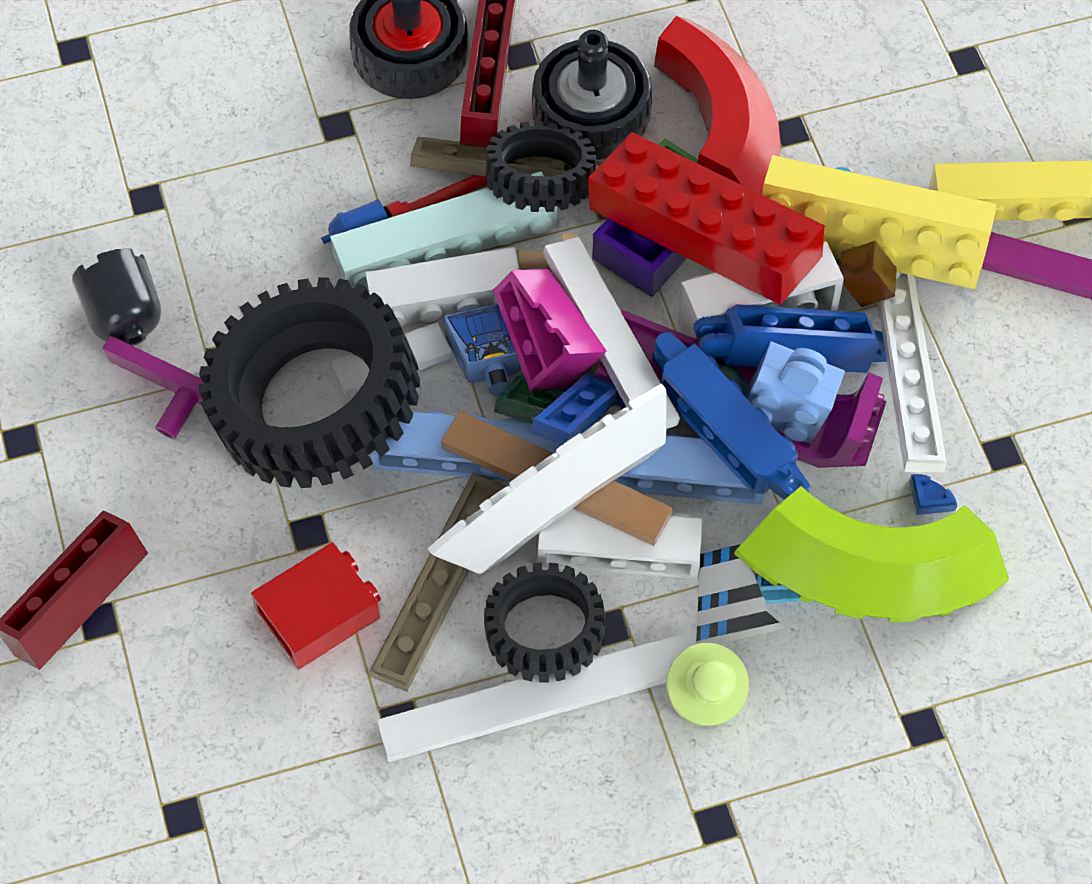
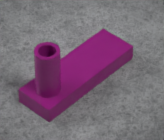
[102,336,203,439]

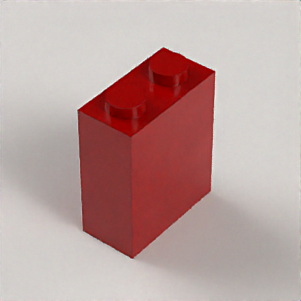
[251,542,381,670]

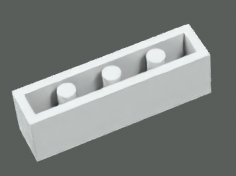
[365,247,520,327]
[538,508,702,579]

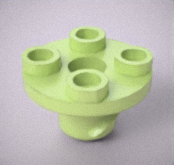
[666,643,749,726]

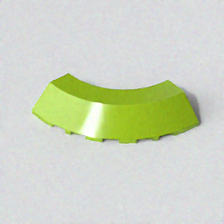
[734,486,1009,623]

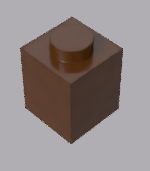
[840,240,897,307]

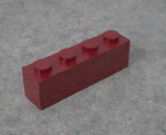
[0,510,148,670]

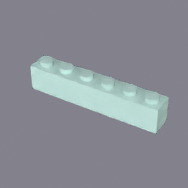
[330,171,557,289]

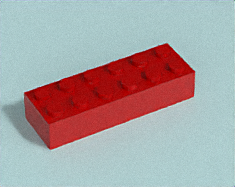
[588,132,825,305]

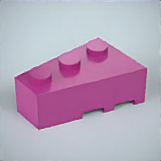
[493,269,607,391]

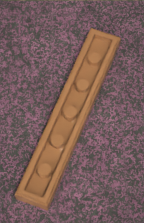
[441,411,673,546]

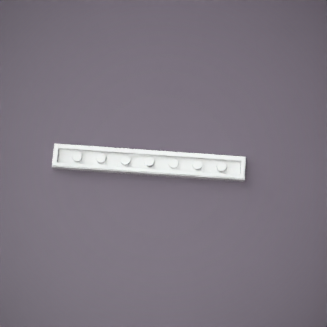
[878,272,947,473]
[377,631,696,763]

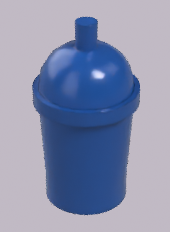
[321,199,388,244]

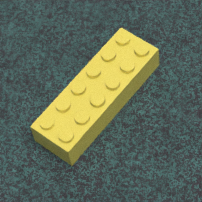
[762,155,997,290]

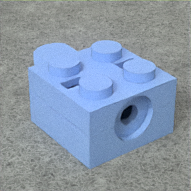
[745,341,845,444]

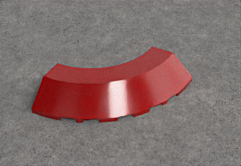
[654,16,780,195]

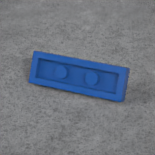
[531,373,620,445]

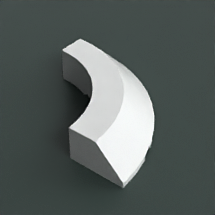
[427,384,666,574]

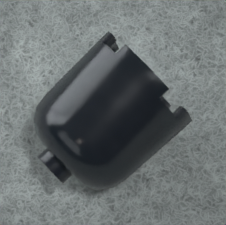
[72,248,161,346]

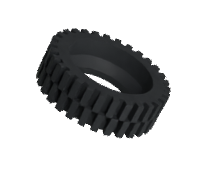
[198,277,420,488]

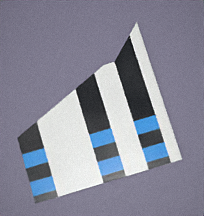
[696,544,787,644]

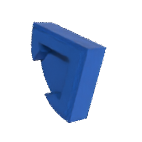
[909,474,957,515]

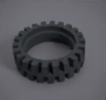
[486,121,596,212]
[484,562,605,683]

